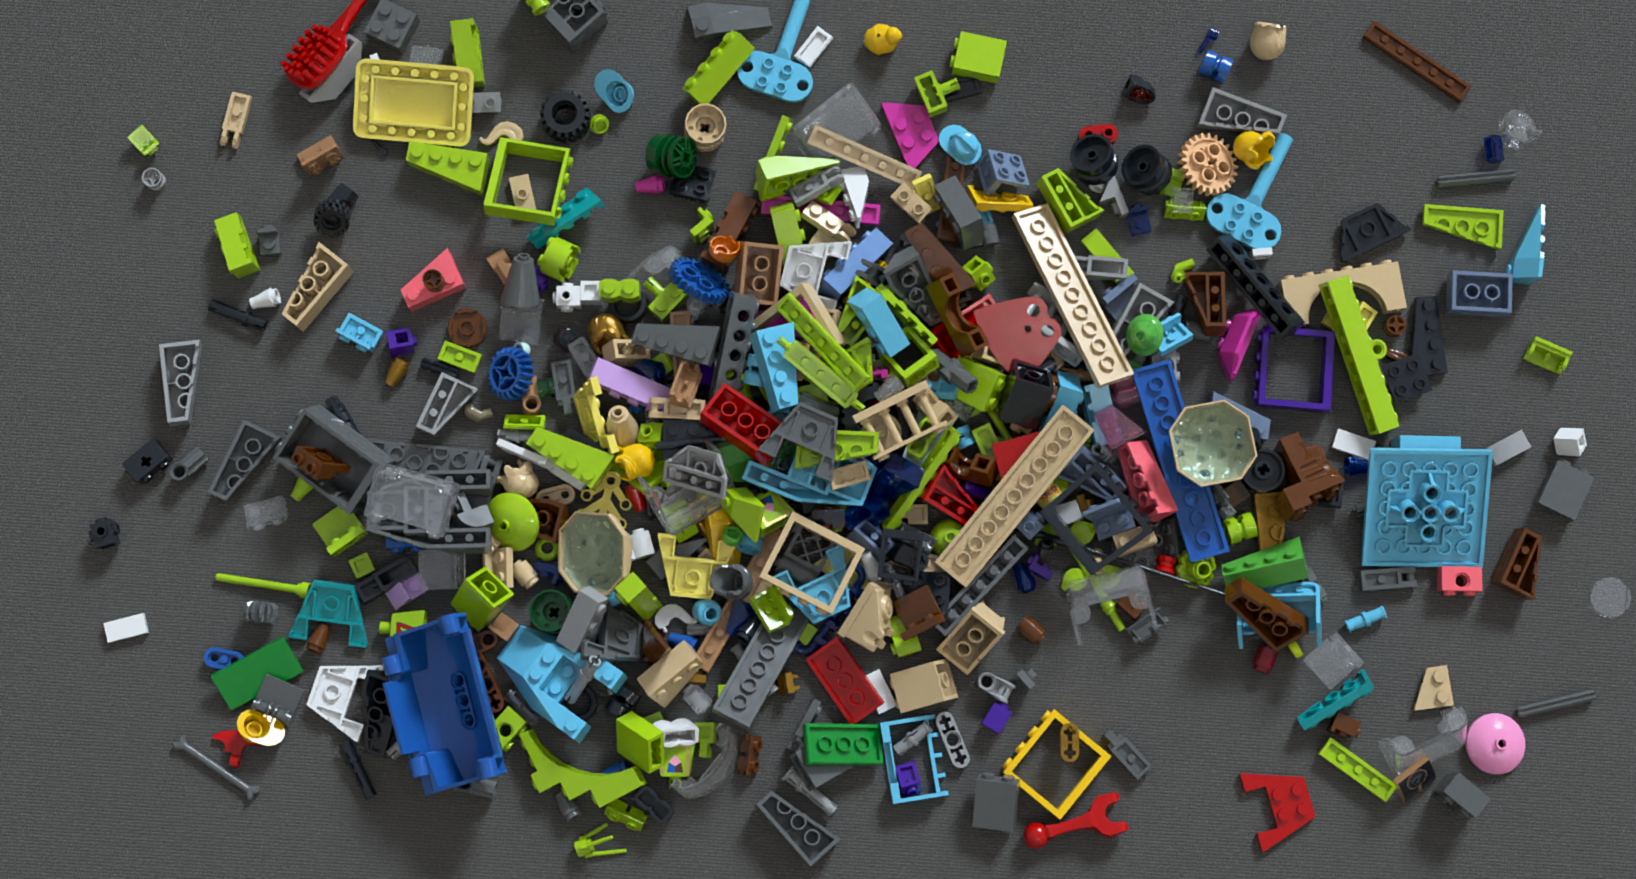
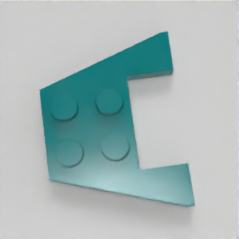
[288,580,368,648]

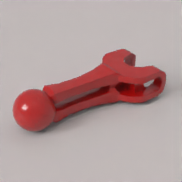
[1023,792,1129,849]

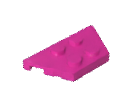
[881,103,939,168]

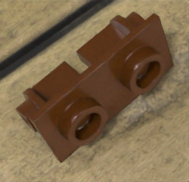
[737,734,762,777]

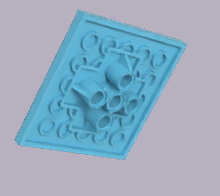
[1361,448,1493,568]

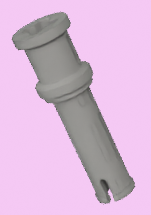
[781,765,838,816]

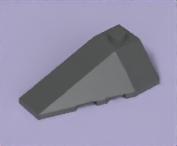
[688,2,772,44]
[883,245,942,327]

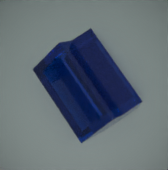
[1484,135,1505,164]

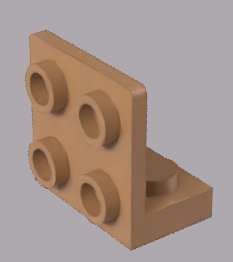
[297,135,344,176]

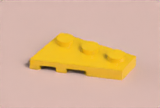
[966,185,1034,213]

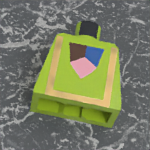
[750,487,795,538]
[659,744,696,789]

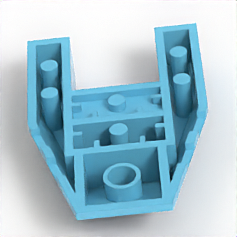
[741,408,877,506]
[497,625,628,744]

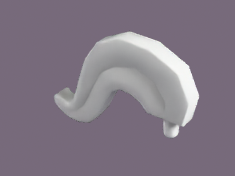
[655,604,698,633]

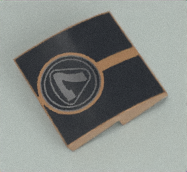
[1393,755,1436,804]

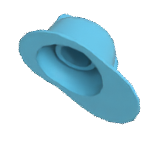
[594,69,634,113]
[939,125,982,165]

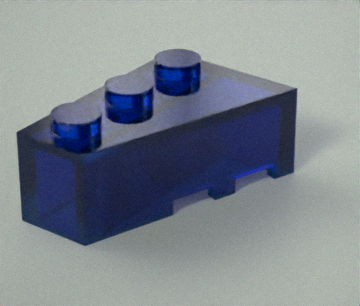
[865,451,925,506]

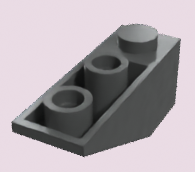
[646,538,708,581]

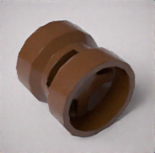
[422,269,445,292]

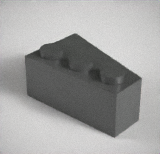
[933,176,985,250]

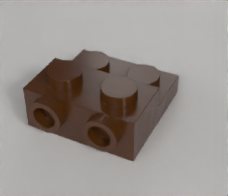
[291,446,351,481]

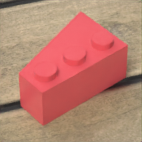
[401,248,466,312]

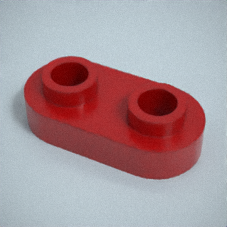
[1078,124,1118,144]

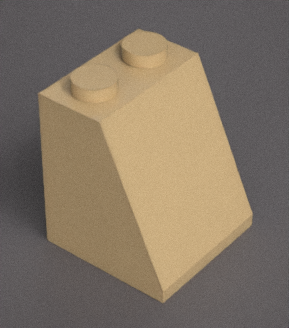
[890,659,959,713]

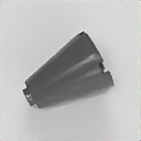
[500,253,540,311]

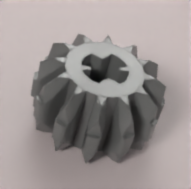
[243,601,278,624]

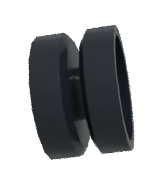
[1070,134,1119,186]
[1121,144,1173,195]
[1241,448,1285,494]

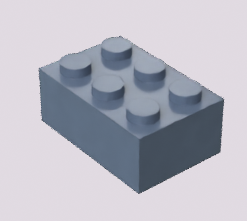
[1446,270,1513,317]

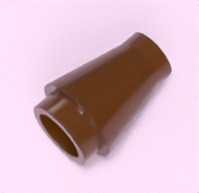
[306,623,331,654]

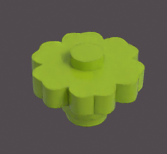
[1175,550,1216,589]

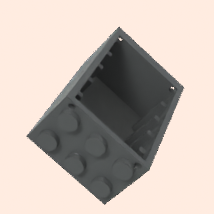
[273,404,396,514]

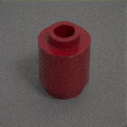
[1253,643,1278,674]

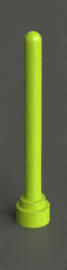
[215,573,311,598]

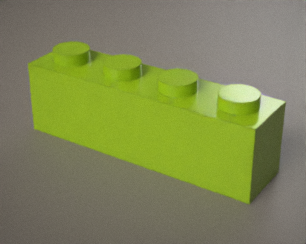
[682,30,755,105]

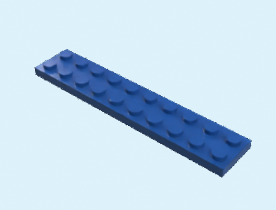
[1132,359,1230,563]

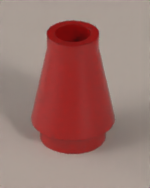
[625,485,647,513]

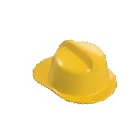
[237,710,285,746]

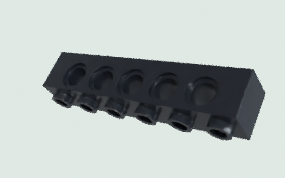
[1206,234,1305,339]

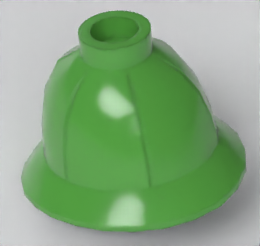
[1126,314,1164,356]

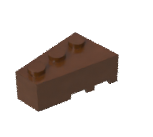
[1183,272,1227,336]
[1491,528,1542,600]

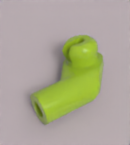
[1171,258,1195,283]

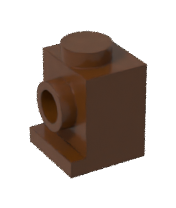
[1326,712,1361,739]

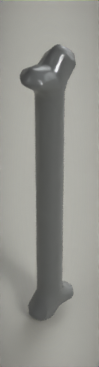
[172,735,260,801]

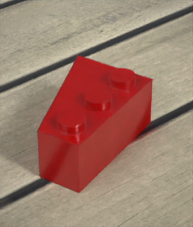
[918,464,978,525]

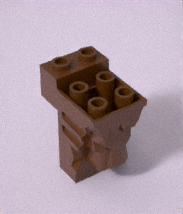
[1273,432,1345,522]

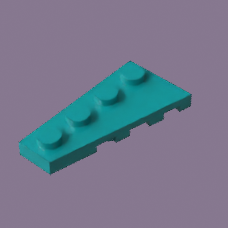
[526,187,605,249]
[1297,669,1374,731]

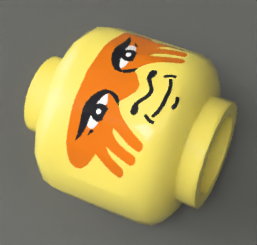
[1037,482,1062,509]

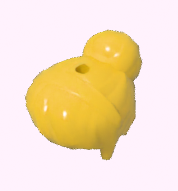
[864,24,902,56]

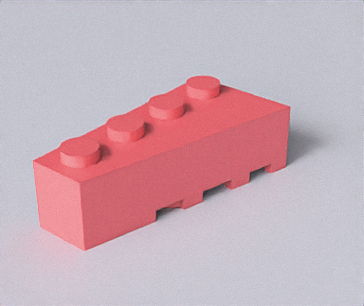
[1117,440,1179,525]

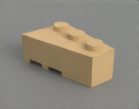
[637,640,704,708]

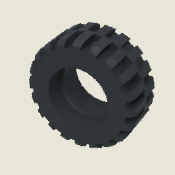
[838,380,916,457]

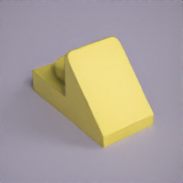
[911,173,940,214]

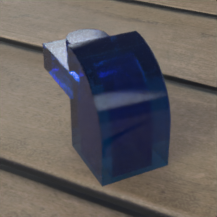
[844,493,890,531]

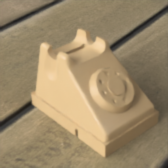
[838,580,894,652]
[936,600,1005,675]

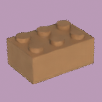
[734,241,784,305]

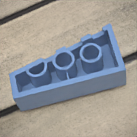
[818,228,893,306]

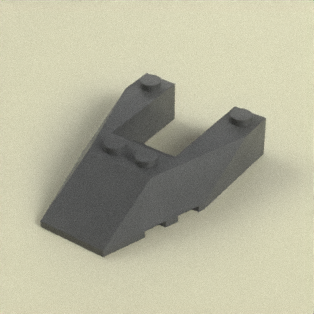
[366,469,492,554]

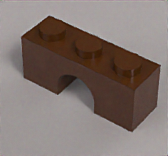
[943,447,999,487]

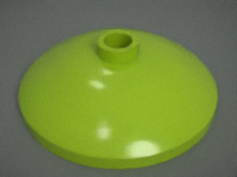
[488,492,539,551]

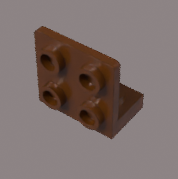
[893,585,946,641]

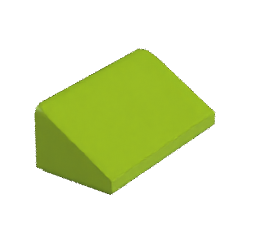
[503,414,546,430]

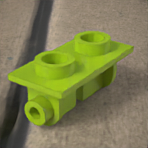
[1164,198,1206,221]
[604,799,648,831]

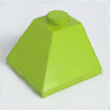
[721,487,765,542]

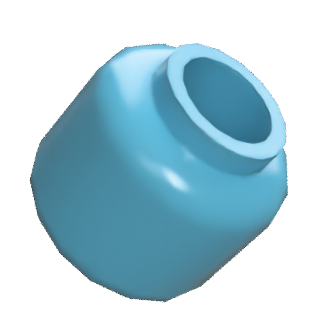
[692,599,721,626]

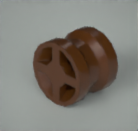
[1383,315,1406,337]

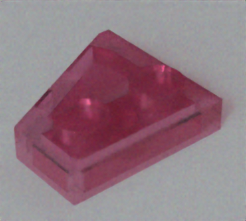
[1093,405,1145,450]

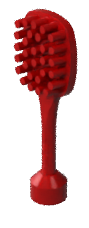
[280,0,368,90]

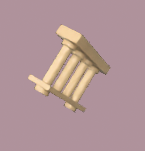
[852,380,948,462]

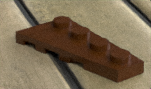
[904,222,977,292]

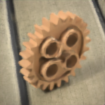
[1177,133,1238,196]

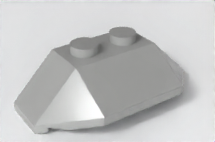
[299,34,362,103]
[663,445,728,499]

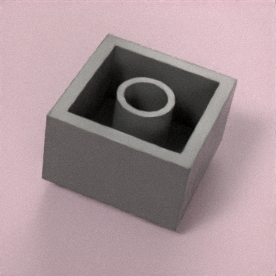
[364,0,420,55]
[1433,772,1491,818]

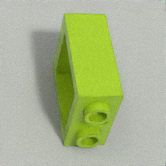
[877,325,940,389]

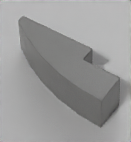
[1075,255,1129,280]

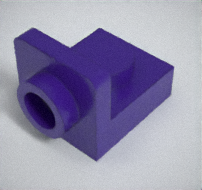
[1027,552,1054,582]
[895,761,922,796]

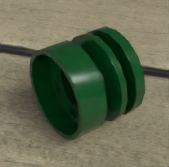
[645,134,698,178]
[529,589,574,635]

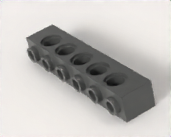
[707,291,759,404]
[933,535,1029,638]

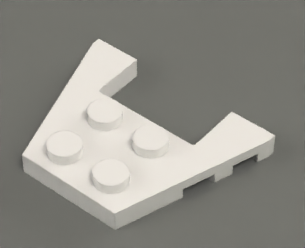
[780,241,852,309]
[306,665,384,742]

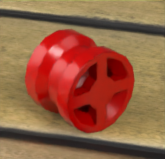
[1155,555,1177,576]

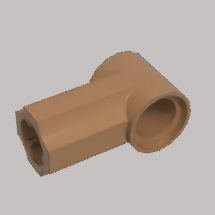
[486,248,512,285]
[521,375,541,415]

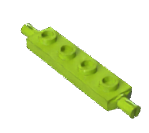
[776,336,865,412]

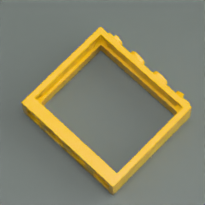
[1002,709,1111,820]

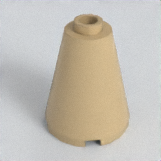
[605,406,640,454]

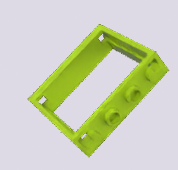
[483,137,573,226]

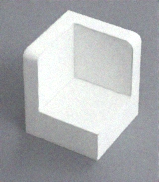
[580,281,602,305]
[1553,428,1587,456]

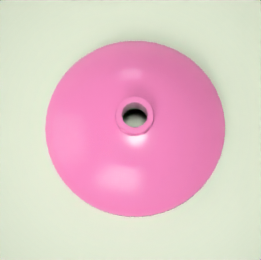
[1465,713,1525,774]

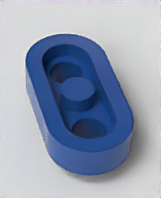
[204,647,244,669]

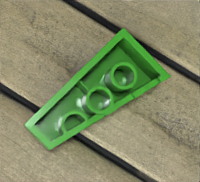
[1222,536,1308,588]

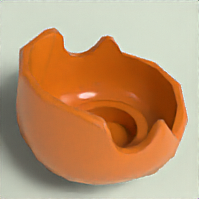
[709,236,740,263]

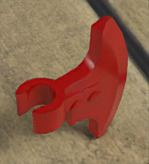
[212,730,258,768]

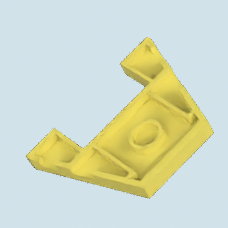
[573,376,619,454]
[657,533,736,599]

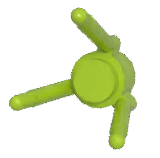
[574,823,627,859]

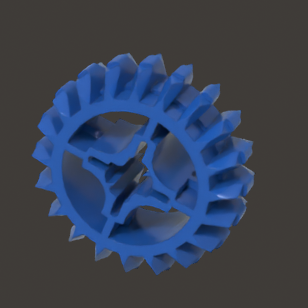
[487,347,535,401]

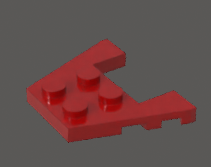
[1239,773,1316,852]

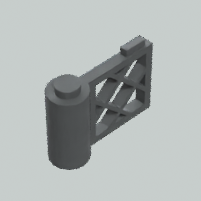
[774,524,835,586]

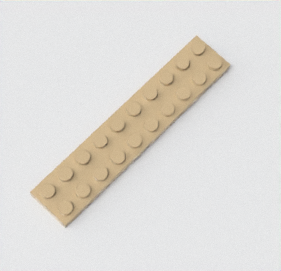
[1012,203,1134,389]
[935,405,1094,587]

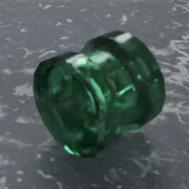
[537,377,556,399]

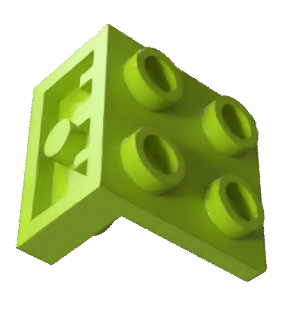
[313,506,368,557]

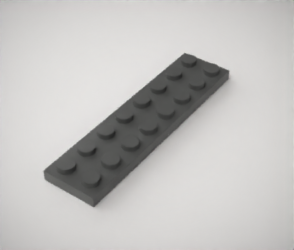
[712,581,810,730]

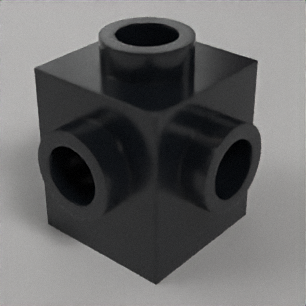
[89,517,121,550]

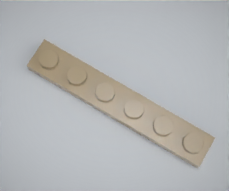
[807,124,922,190]

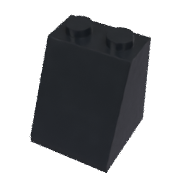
[998,359,1054,430]

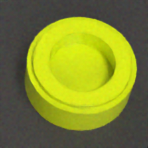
[1287,641,1303,659]

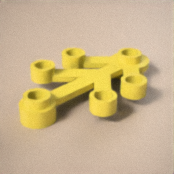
[577,471,632,529]

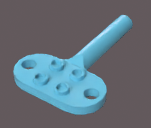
[737,0,813,103]
[1205,133,1293,249]

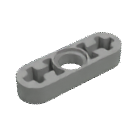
[935,712,970,768]

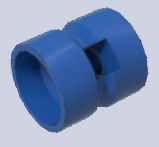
[1198,49,1233,83]

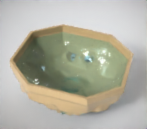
[1168,400,1257,487]
[558,511,633,596]

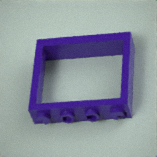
[1252,325,1335,413]

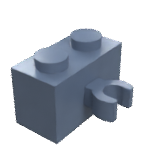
[846,516,895,562]

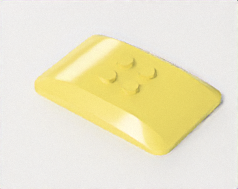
[353,59,474,146]

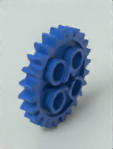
[668,257,731,305]

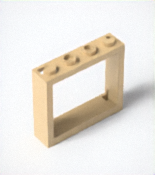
[749,283,847,384]
[758,511,865,616]

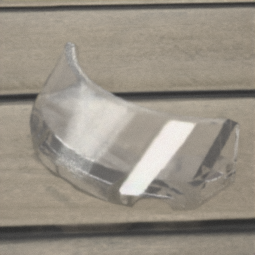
[670,722,738,799]

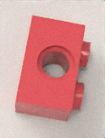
[1437,566,1482,596]

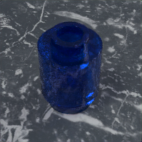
[634,358,666,382]

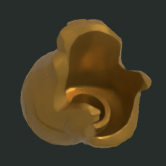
[588,313,629,355]

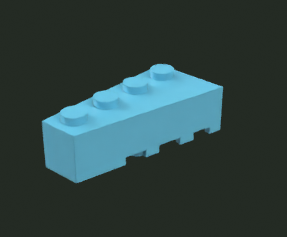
[749,322,798,414]

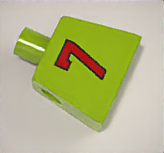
[379,610,428,637]

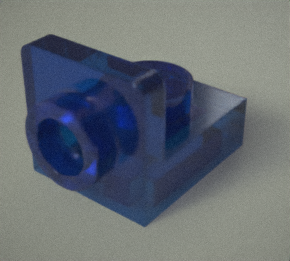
[1127,204,1152,236]
[534,561,563,587]

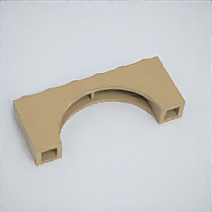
[1277,260,1407,327]

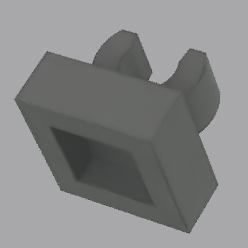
[1010,669,1037,694]

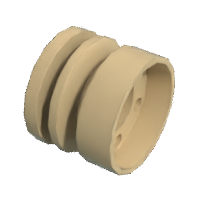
[684,103,726,152]

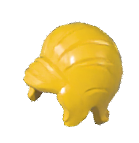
[1233,131,1275,170]
[615,443,655,481]

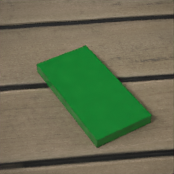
[211,636,304,710]
[802,723,883,766]

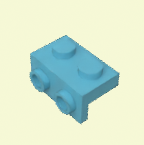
[335,313,385,353]
[1156,313,1193,357]

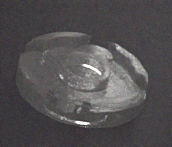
[1589,577,1631,618]

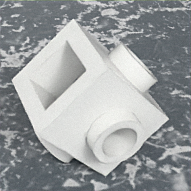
[553,283,582,312]

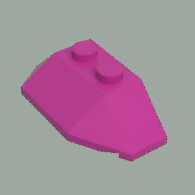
[1216,308,1261,382]

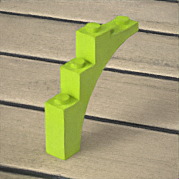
[519,729,647,808]

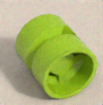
[1222,512,1258,545]

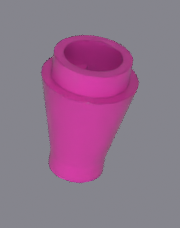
[635,175,665,194]

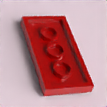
[805,636,885,724]

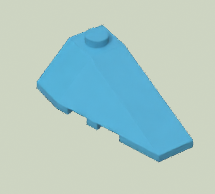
[1505,204,1545,285]

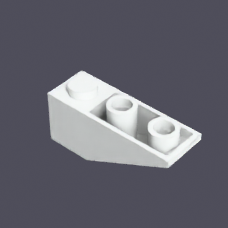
[839,166,869,229]

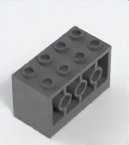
[523,0,608,54]

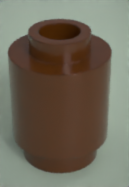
[1016,615,1046,645]

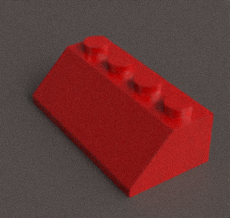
[700,383,785,467]

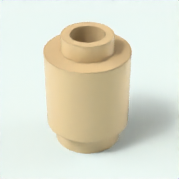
[513,560,540,590]

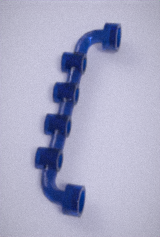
[791,557,866,655]

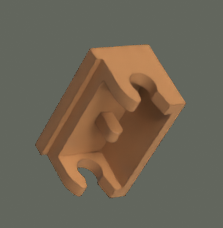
[669,360,703,409]

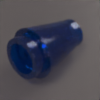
[1344,456,1368,475]
[1012,563,1037,594]

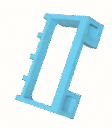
[880,714,949,804]

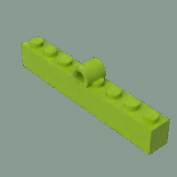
[1319,275,1399,436]

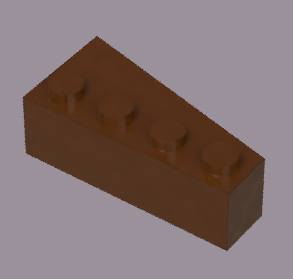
[700,191,759,274]
[1225,577,1309,652]

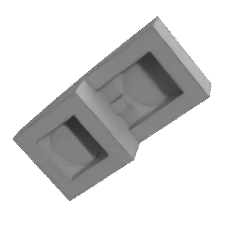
[1486,430,1531,467]

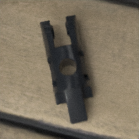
[325,396,361,434]

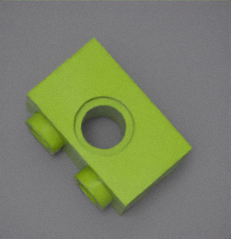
[495,706,528,752]

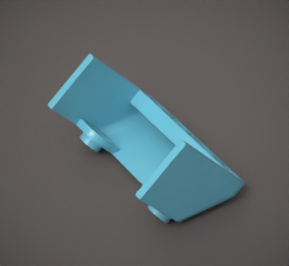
[1237,582,1322,649]

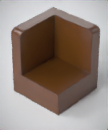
[1115,590,1149,620]

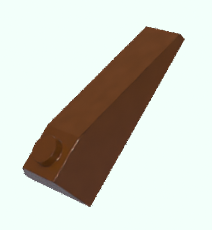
[504,499,570,543]
[641,619,672,666]

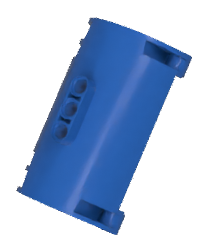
[381,613,508,796]

